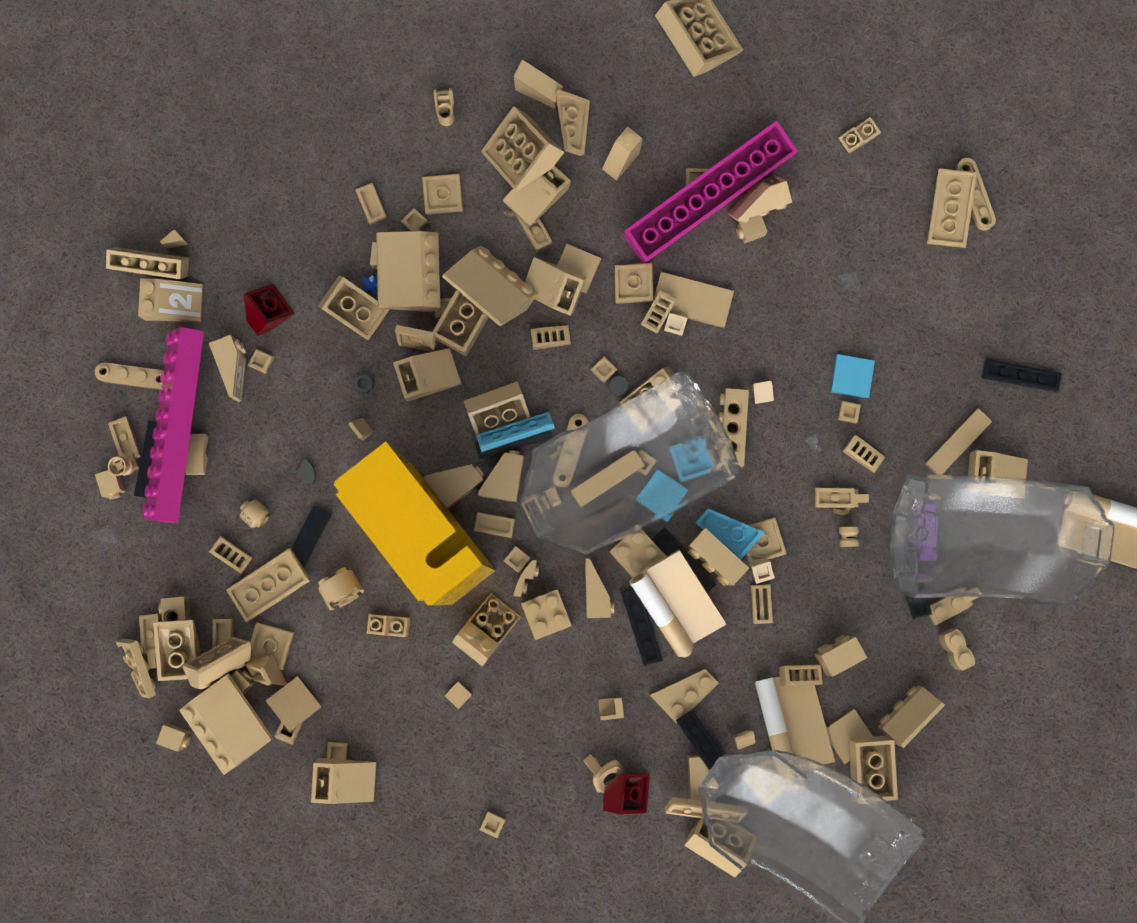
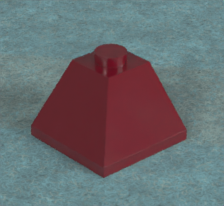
[244,284,295,336]
[603,773,650,815]

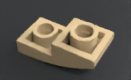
[838,117,881,153]
[185,434,209,475]
[513,560,540,597]
[367,614,410,637]

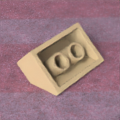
[464,381,530,435]
[182,637,251,689]
[878,686,945,748]
[684,818,756,877]

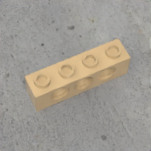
[106,247,189,279]
[716,388,749,468]

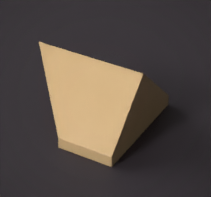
[245,654,287,686]

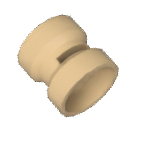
[108,456,135,476]
[839,527,859,547]

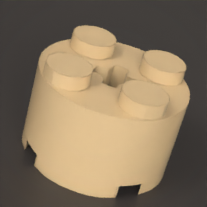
[318,567,364,610]

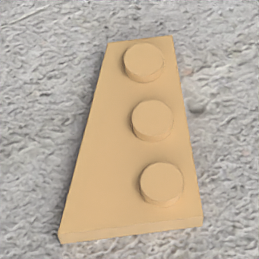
[555,90,590,156]
[115,639,156,698]
[650,669,719,724]

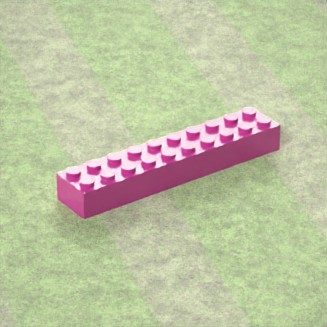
[621,121,798,263]
[142,327,204,523]

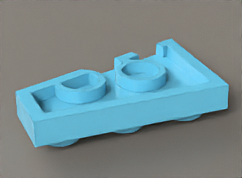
[696,509,765,560]

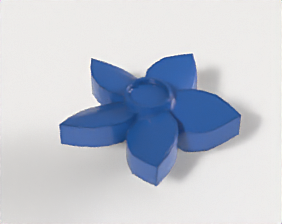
[361,274,378,296]

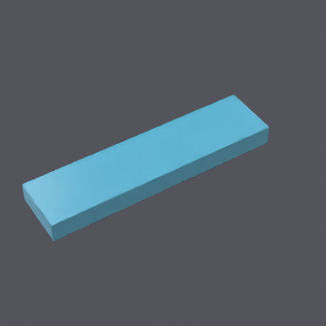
[476,412,555,452]

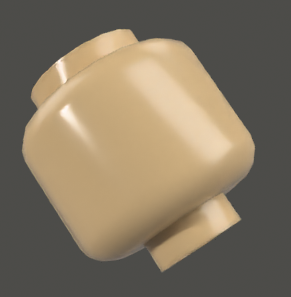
[240,500,269,528]

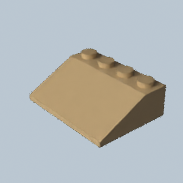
[655,0,743,77]
[481,106,564,192]
[376,231,440,312]
[442,246,537,326]
[179,674,274,775]

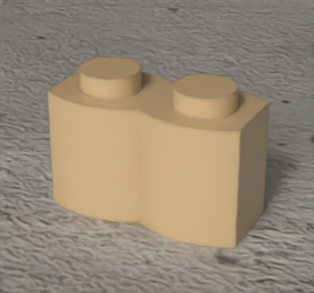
[939,629,975,671]

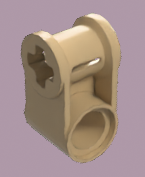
[433,88,455,126]

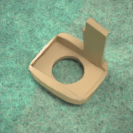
[584,754,624,793]

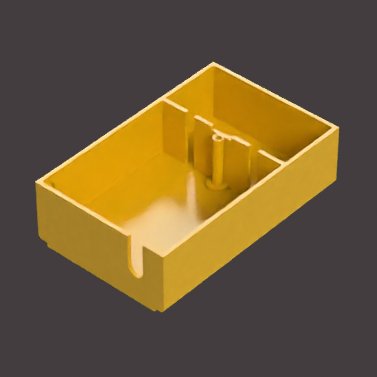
[334,441,496,605]

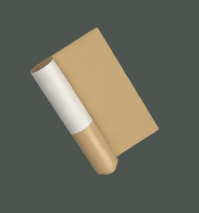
[1056,488,1137,569]
[629,550,726,658]
[755,670,835,778]

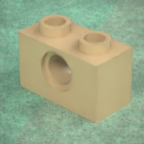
[158,597,190,621]

